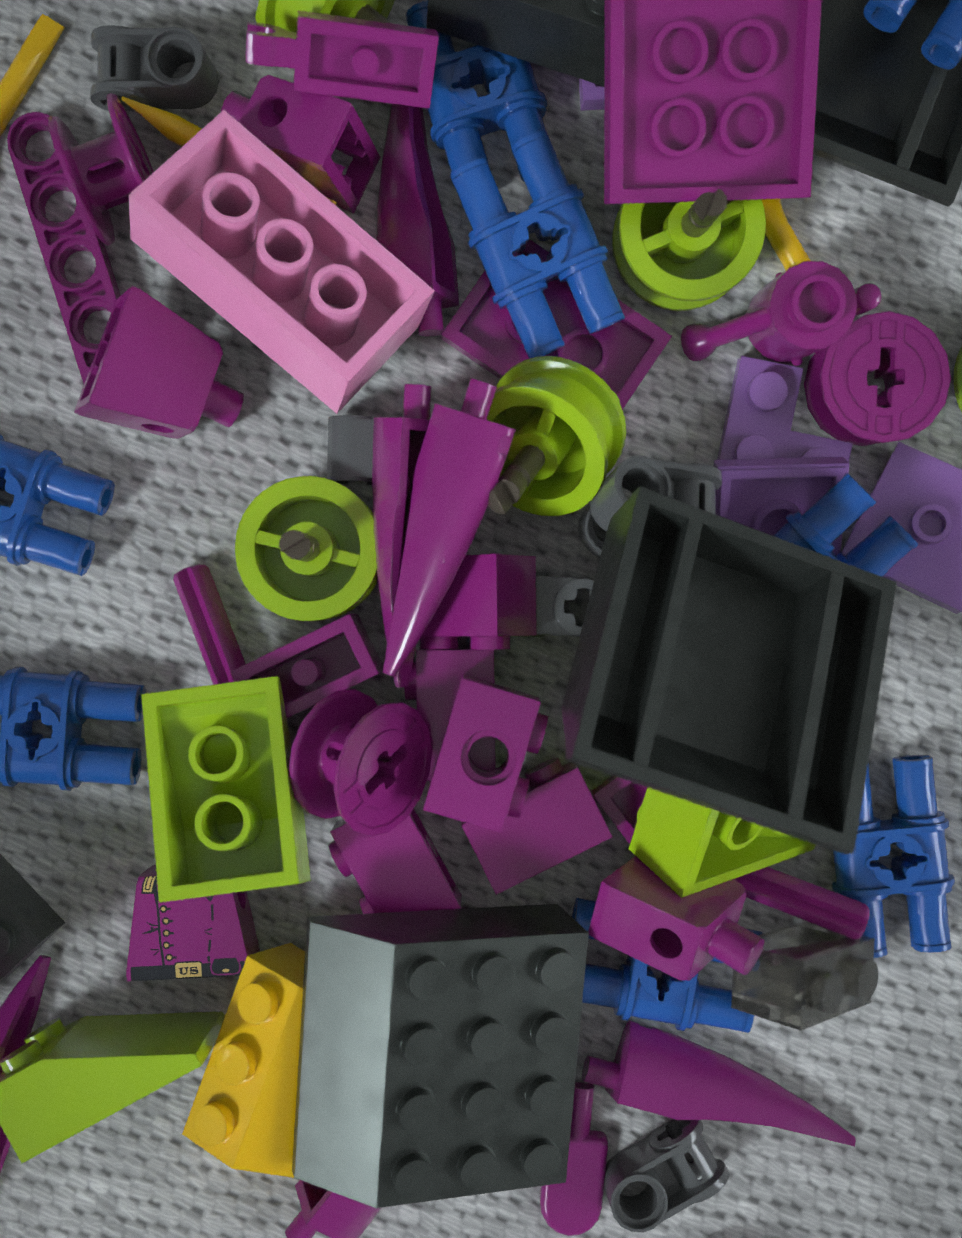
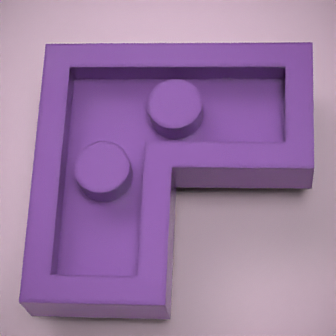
[717,356,853,462]

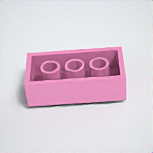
[129,110,435,414]

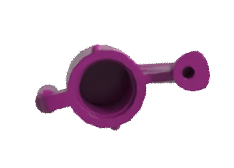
[681,261,882,366]

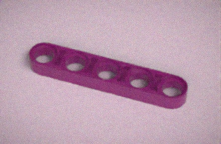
[7,112,121,383]

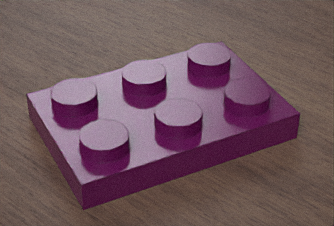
[441,239,672,410]

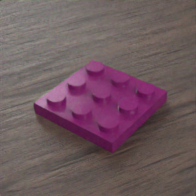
[604,0,822,204]

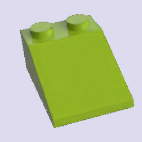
[141,676,311,903]
[629,787,816,898]
[0,1011,225,1164]

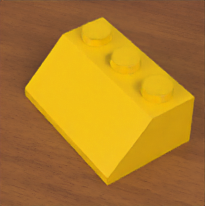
[182,943,305,1178]

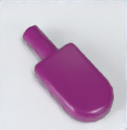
[540,1082,608,1236]

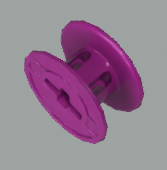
[48,93,154,246]
[804,311,951,446]
[289,689,432,837]

